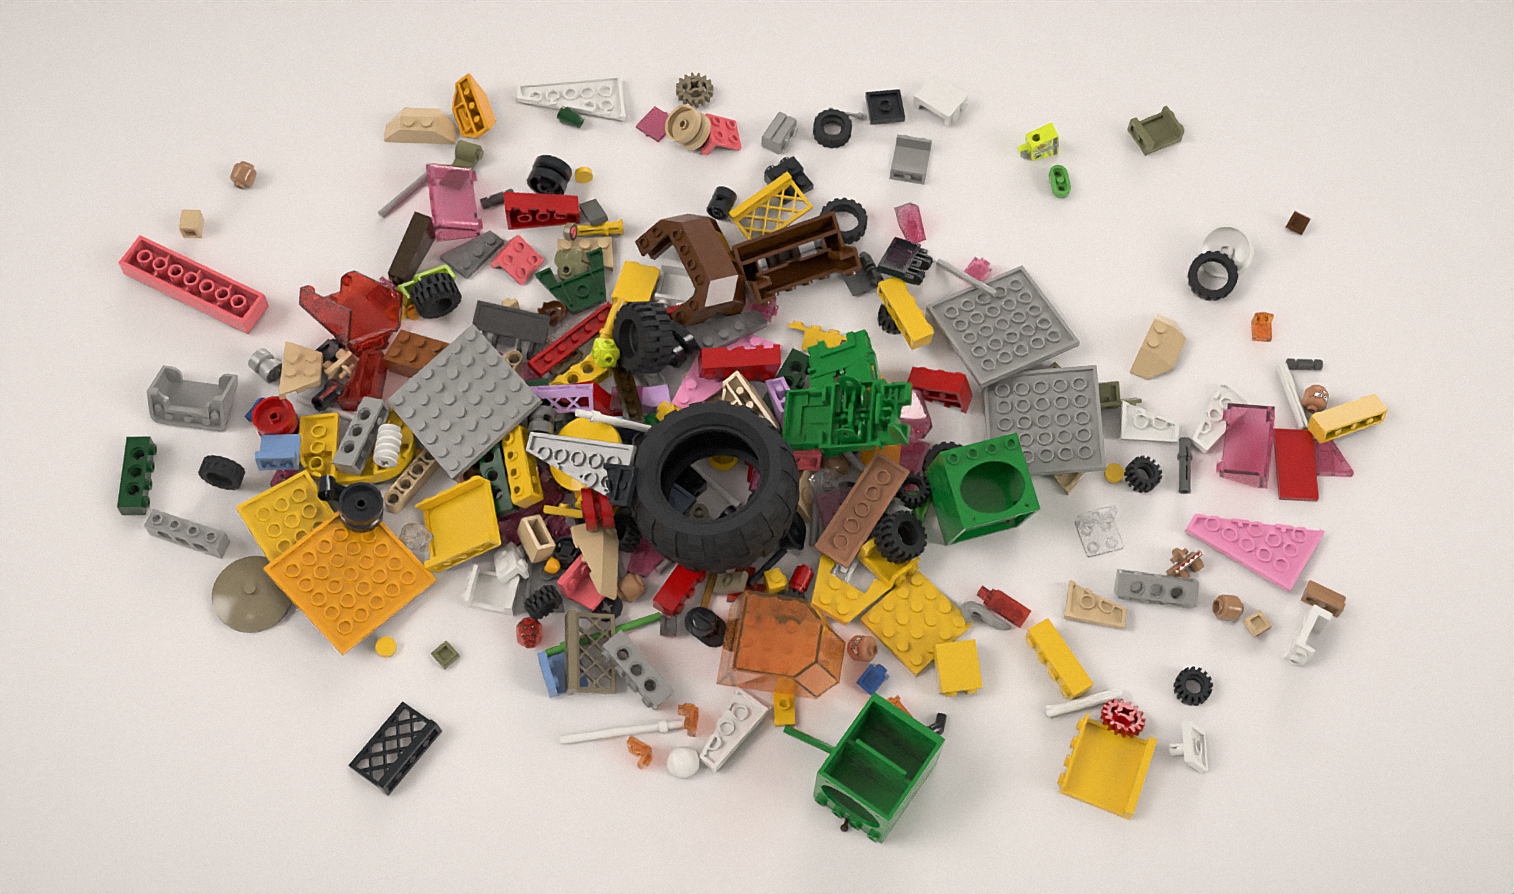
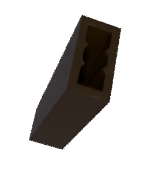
[388,211,436,287]

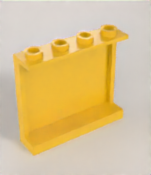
[415,475,501,573]
[1057,713,1157,820]

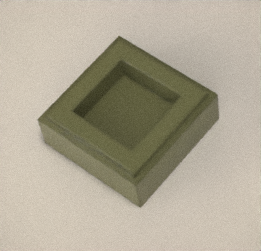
[431,640,460,670]

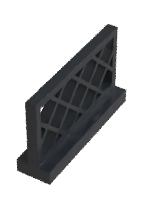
[348,701,442,796]

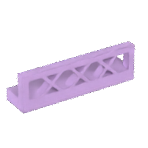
[529,384,594,413]

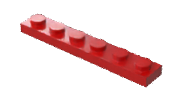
[527,301,612,378]

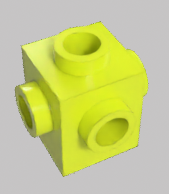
[591,338,620,368]

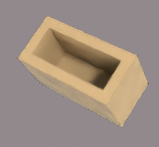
[516,514,556,563]

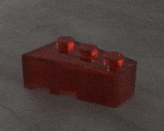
[336,351,388,412]

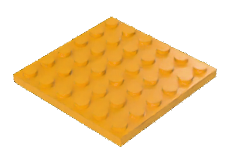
[263,511,436,656]

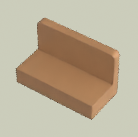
[1301,580,1346,617]

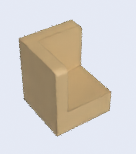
[179,209,204,238]

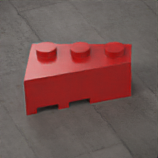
[907,367,973,414]

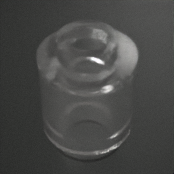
[546,322,572,345]

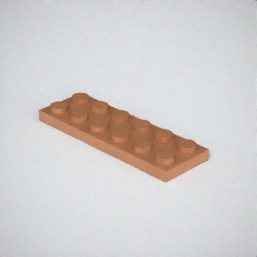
[814,451,910,569]

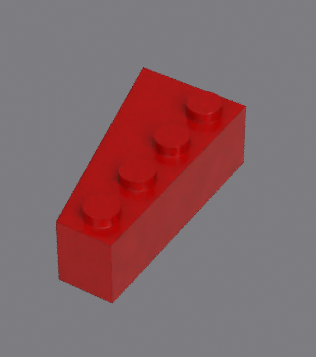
[504,192,580,230]
[698,344,781,383]

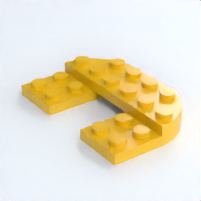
[299,407,417,485]

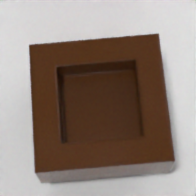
[1286,211,1311,235]

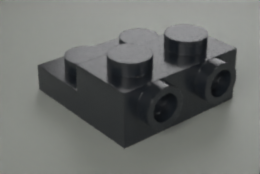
[764,156,814,205]

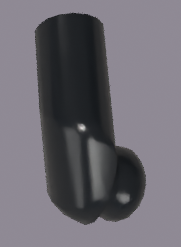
[926,713,947,735]

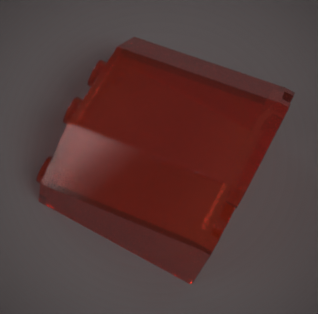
[299,270,403,358]

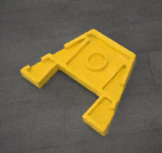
[810,553,889,626]

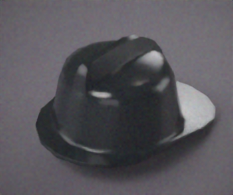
[778,511,807,551]
[684,607,729,648]

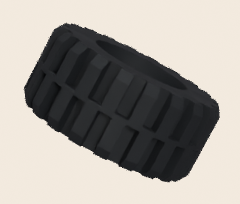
[612,301,674,375]

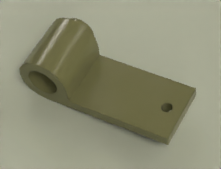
[440,140,484,191]

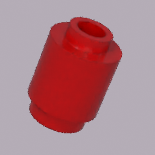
[788,564,814,594]

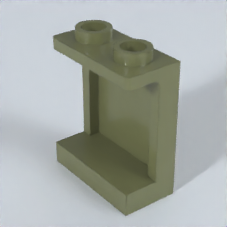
[1127,105,1185,156]

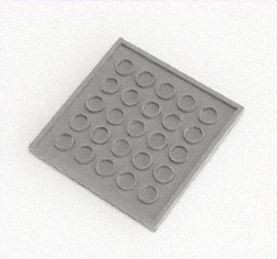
[926,265,1080,388]
[386,324,543,481]
[983,365,1106,476]

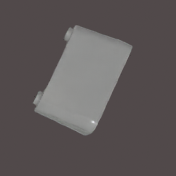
[147,365,238,431]

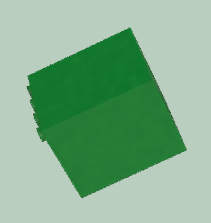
[923,432,1040,546]
[813,692,945,844]

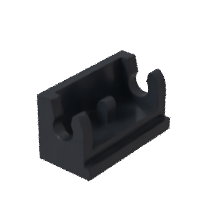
[675,466,707,498]

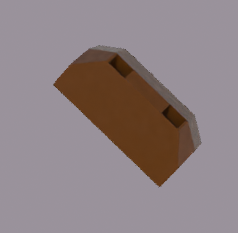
[732,211,862,306]
[635,214,746,327]

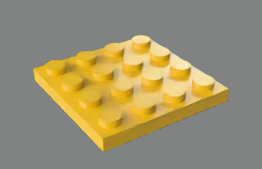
[236,470,334,563]
[860,570,973,677]

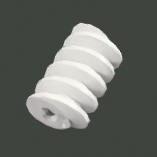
[373,424,402,468]

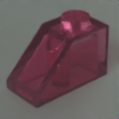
[894,202,926,243]

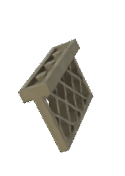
[565,610,616,695]

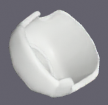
[666,747,700,779]

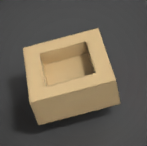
[1243,610,1272,638]

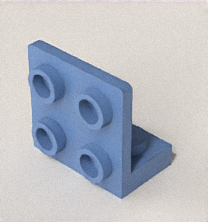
[255,434,301,471]
[537,651,589,698]

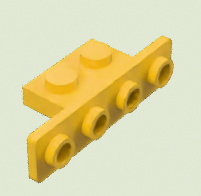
[787,320,847,351]

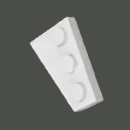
[1120,401,1179,442]

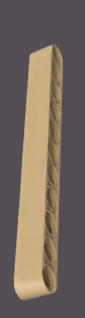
[384,350,524,514]

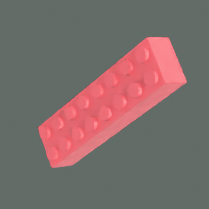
[118,235,269,334]

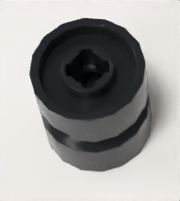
[706,186,737,221]
[553,536,580,570]

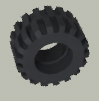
[410,272,462,319]
[873,510,927,564]

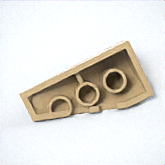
[570,521,619,600]

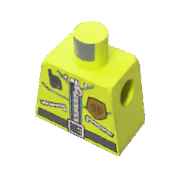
[1017,122,1059,161]

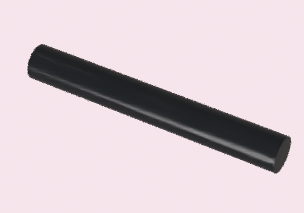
[746,549,788,588]

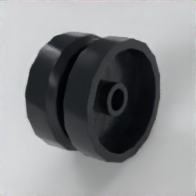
[527,155,572,195]
[668,320,698,368]
[339,482,384,533]

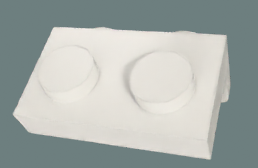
[493,541,529,584]

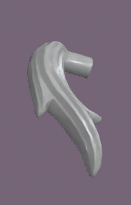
[961,601,1011,630]

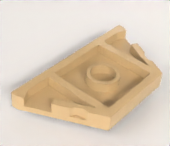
[279,341,323,399]

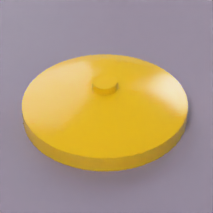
[549,417,622,493]

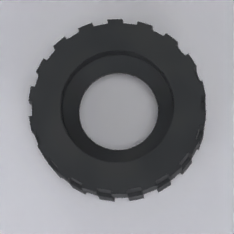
[813,109,852,149]
[198,455,246,490]

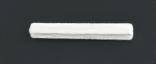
[1276,362,1309,430]
[1045,688,1123,718]

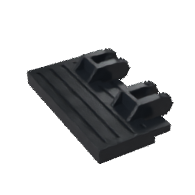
[876,237,934,285]
[472,300,552,360]

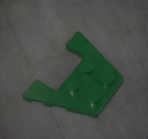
[535,247,607,315]

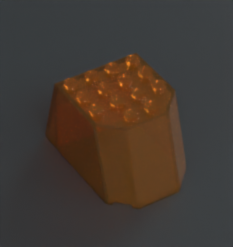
[716,590,846,699]

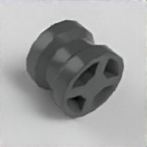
[660,615,677,636]

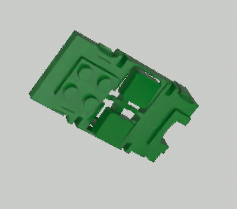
[807,329,881,458]

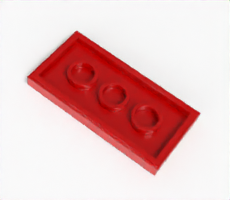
[1273,428,1319,502]

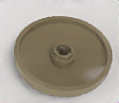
[212,556,292,633]

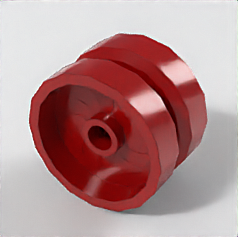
[252,396,300,437]
[580,487,615,531]

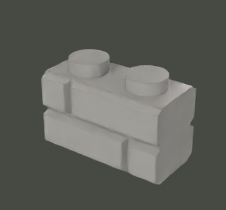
[761,112,798,155]

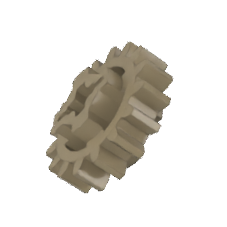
[676,72,713,108]

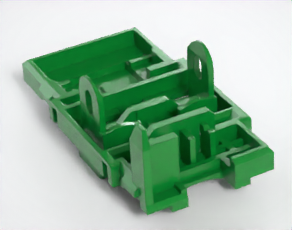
[782,375,913,453]

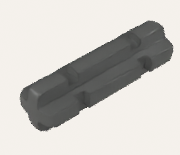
[480,189,514,209]
[1286,358,1323,370]

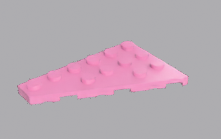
[671,334,783,410]
[1185,514,1325,593]

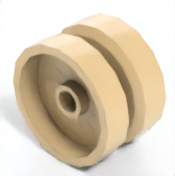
[665,104,711,150]

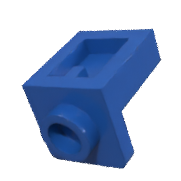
[856,663,890,696]

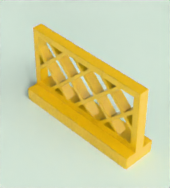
[729,172,813,240]

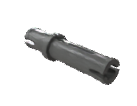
[1177,437,1193,494]

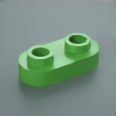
[1049,165,1071,198]

